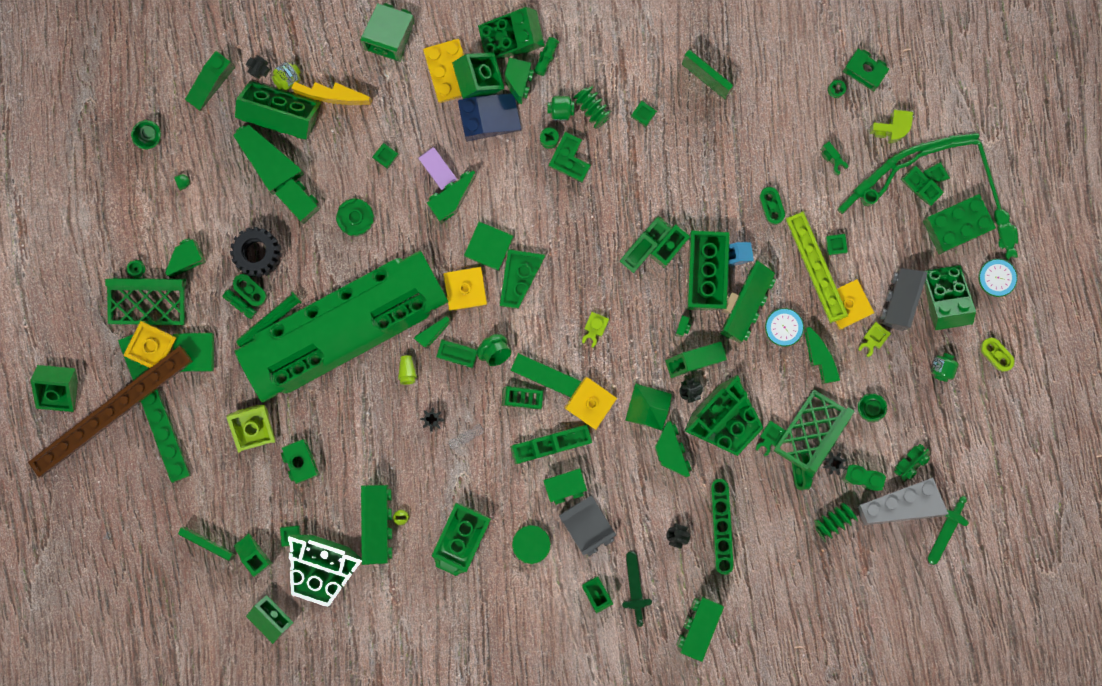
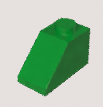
[165,239,206,278]

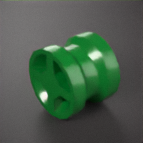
[540,128,559,149]

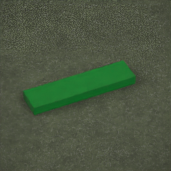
[510,353,582,398]

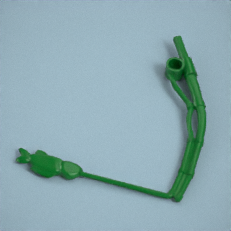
[837,133,1018,261]

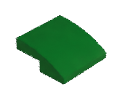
[173,333,214,372]

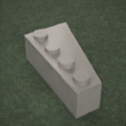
[857,478,948,525]

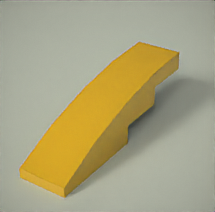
[291,82,372,105]

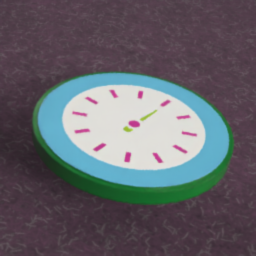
[978,259,1017,297]
[765,308,804,347]

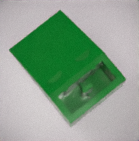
[478,7,545,60]
[924,265,976,331]

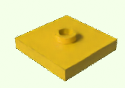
[443,267,487,311]
[835,279,874,330]
[123,321,176,368]
[564,376,617,430]

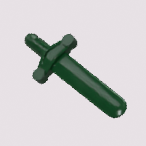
[622,551,652,627]

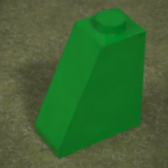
[665,342,727,378]

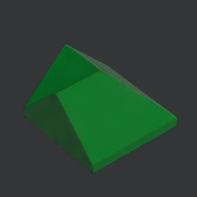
[625,384,672,431]

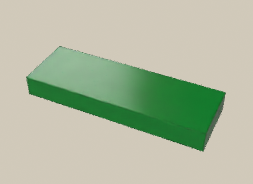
[178,527,236,561]

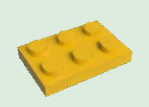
[423,38,464,104]

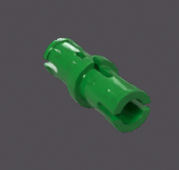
[534,37,559,76]

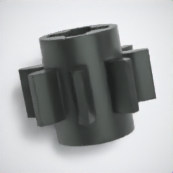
[245,55,270,79]
[679,378,703,403]
[420,408,444,432]
[823,452,847,475]
[666,523,690,549]

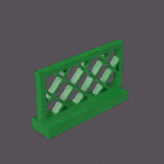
[105,278,186,325]
[774,390,855,478]

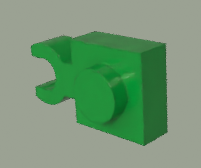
[755,420,786,457]

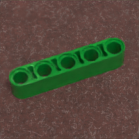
[710,479,734,575]

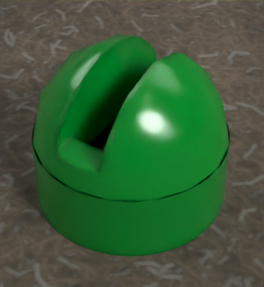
[174,174,190,191]

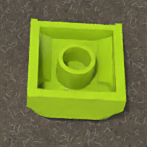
[226,405,276,453]

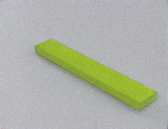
[786,211,848,324]

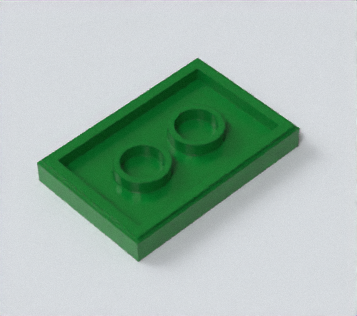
[682,50,733,100]

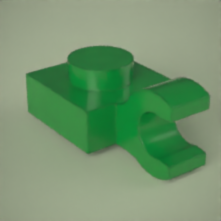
[820,141,848,176]

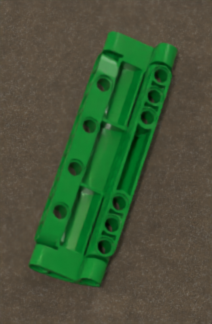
[234,250,449,403]

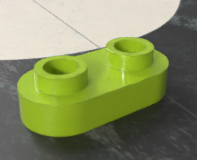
[980,338,1015,372]

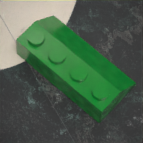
[235,80,321,140]
[686,230,730,310]
[720,261,776,344]
[361,485,393,565]

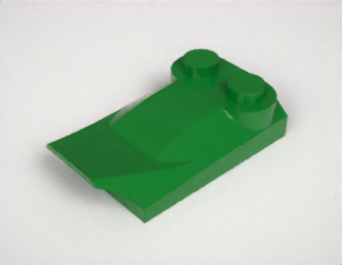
[431,502,491,576]

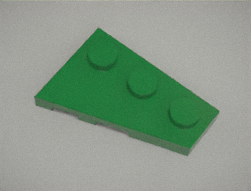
[499,249,546,309]

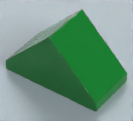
[581,576,613,614]

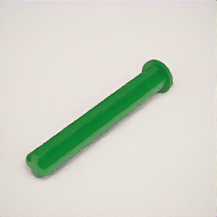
[236,291,302,347]

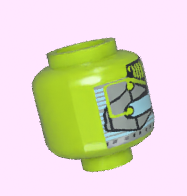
[271,62,301,90]

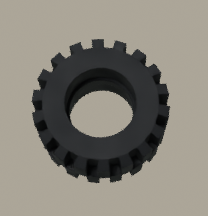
[230,227,282,278]

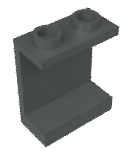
[559,495,616,556]

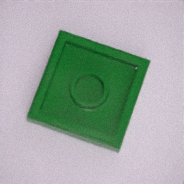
[464,221,514,271]

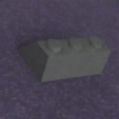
[880,268,928,332]

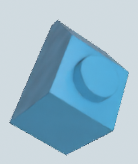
[728,242,754,267]

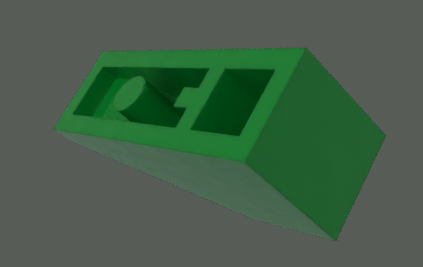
[185,51,235,111]

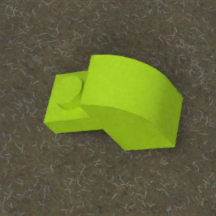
[869,110,913,144]

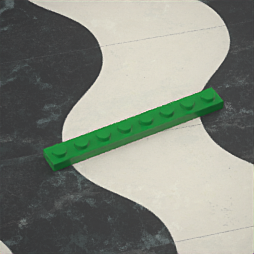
[118,334,191,483]

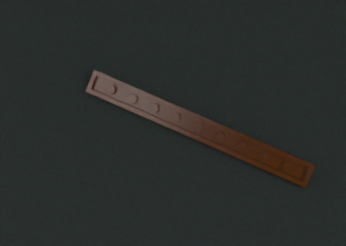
[28,346,193,478]

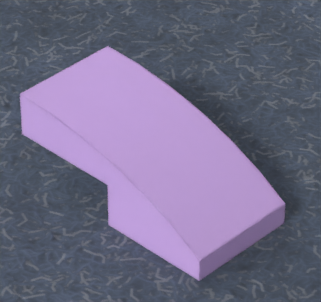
[418,147,457,190]

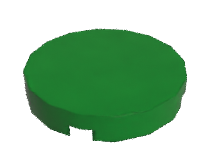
[336,198,374,237]
[512,525,551,564]

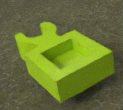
[582,312,609,348]
[858,322,891,357]

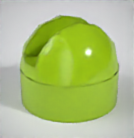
[393,510,409,525]

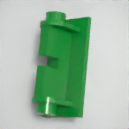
[893,444,931,483]

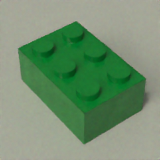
[923,194,996,255]
[676,595,724,662]

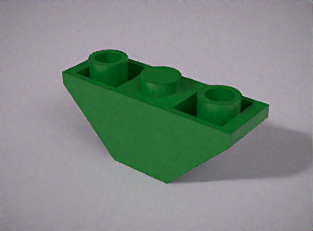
[654,421,692,477]

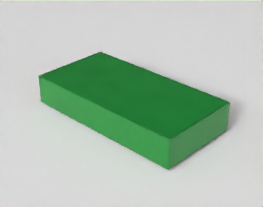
[436,339,477,369]

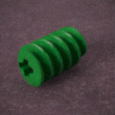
[572,86,612,129]
[814,503,858,543]

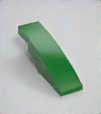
[510,425,592,465]

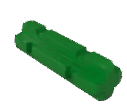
[222,290,256,319]

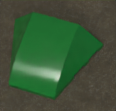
[684,375,763,456]
[288,535,362,607]

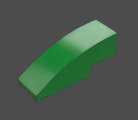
[620,216,673,273]
[804,327,840,384]

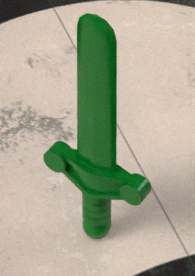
[928,496,969,565]

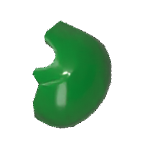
[131,120,161,150]
[858,393,888,423]

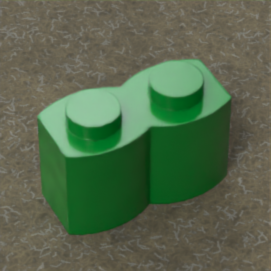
[841,465,886,491]

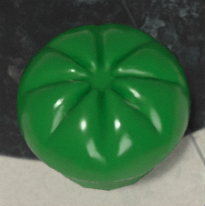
[477,334,512,367]

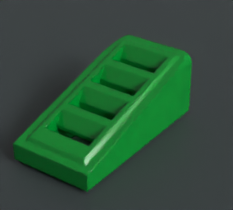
[414,317,451,349]
[501,386,544,410]

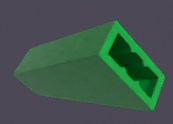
[233,125,305,195]

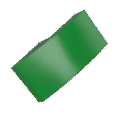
[900,166,944,206]

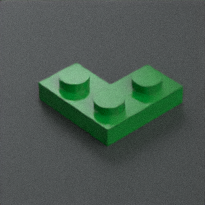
[548,132,591,183]

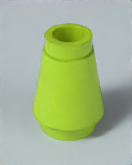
[398,355,417,385]

